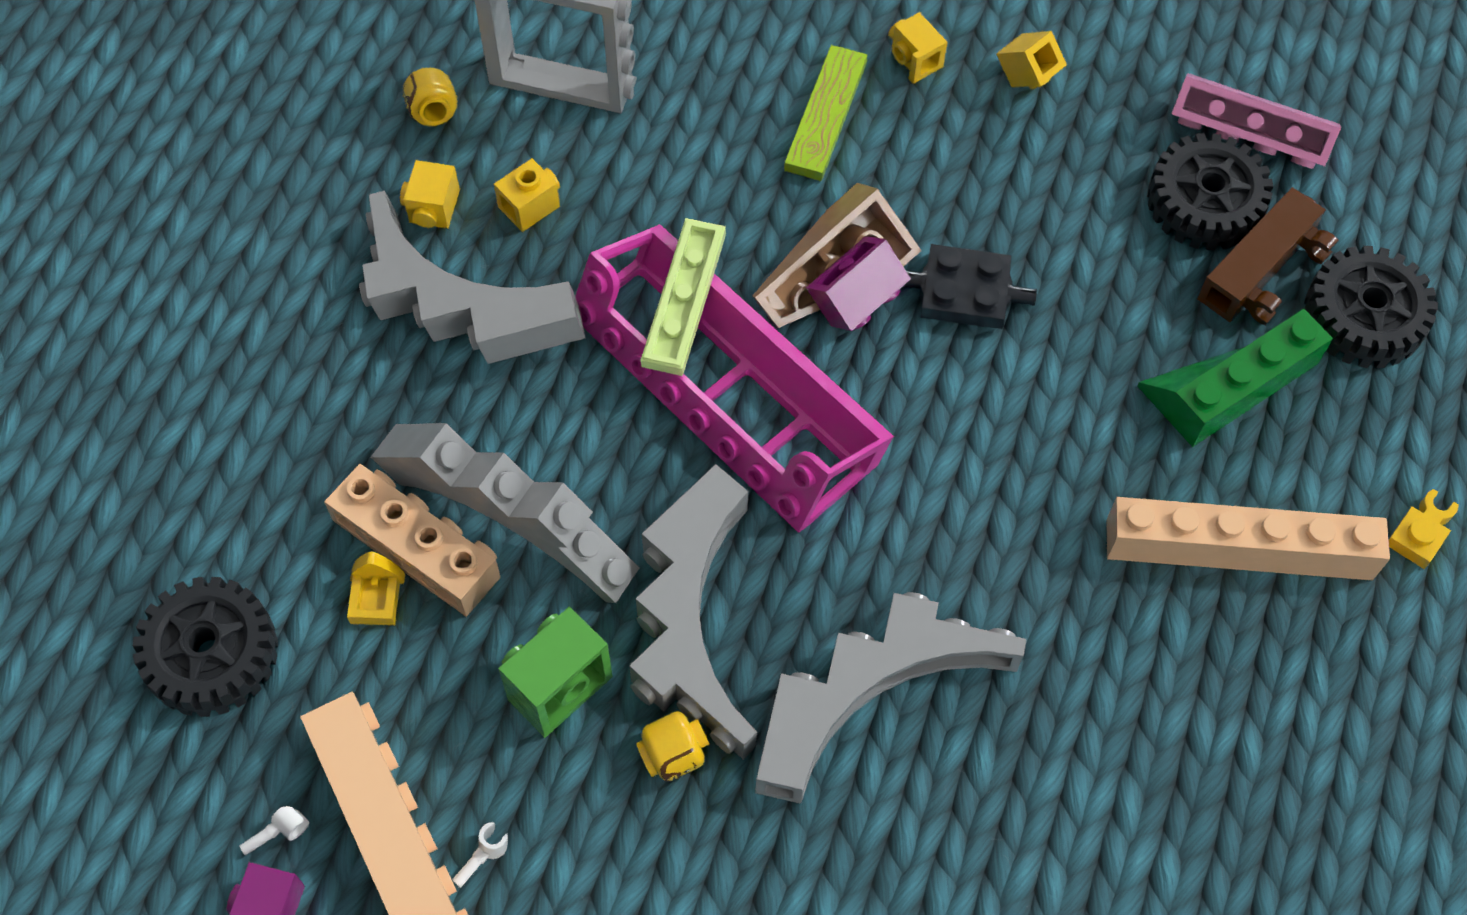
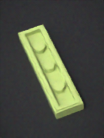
[641,218,726,376]

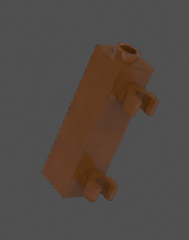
[1197,187,1338,325]

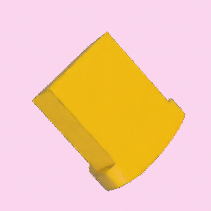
[347,552,405,625]

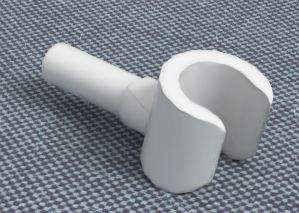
[240,806,309,855]
[452,822,508,888]

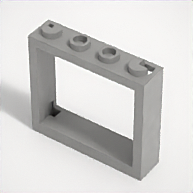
[475,0,637,113]

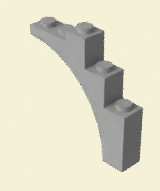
[359,191,585,364]
[370,423,639,603]
[629,464,757,760]
[755,592,1026,804]

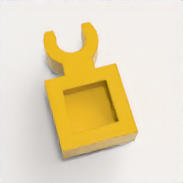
[1389,489,1459,569]

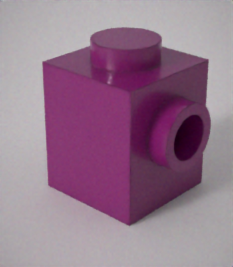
[227,862,305,915]

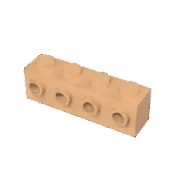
[324,464,501,617]

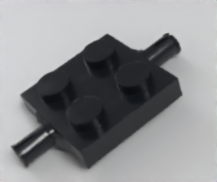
[902,244,1037,329]

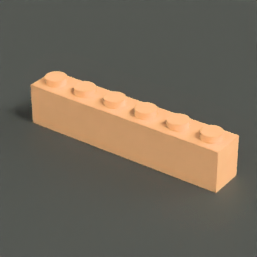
[1107,497,1390,580]
[300,691,468,915]

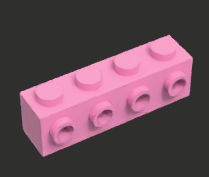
[1172,73,1341,169]

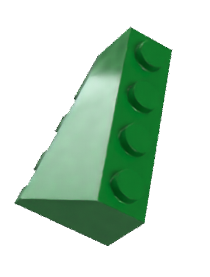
[1137,309,1333,447]

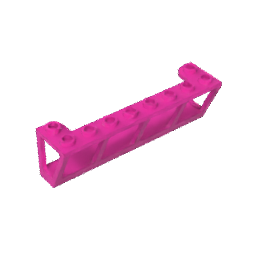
[575,225,894,533]

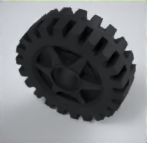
[1147,133,1273,251]
[1304,246,1438,368]
[132,576,278,717]

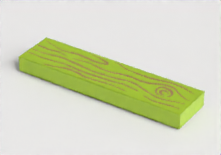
[784,45,868,181]

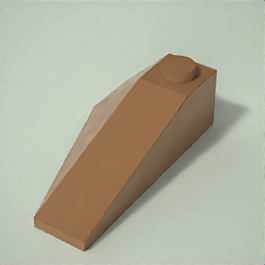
[752,183,922,328]

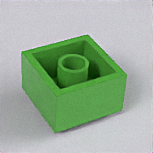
[498,606,613,738]

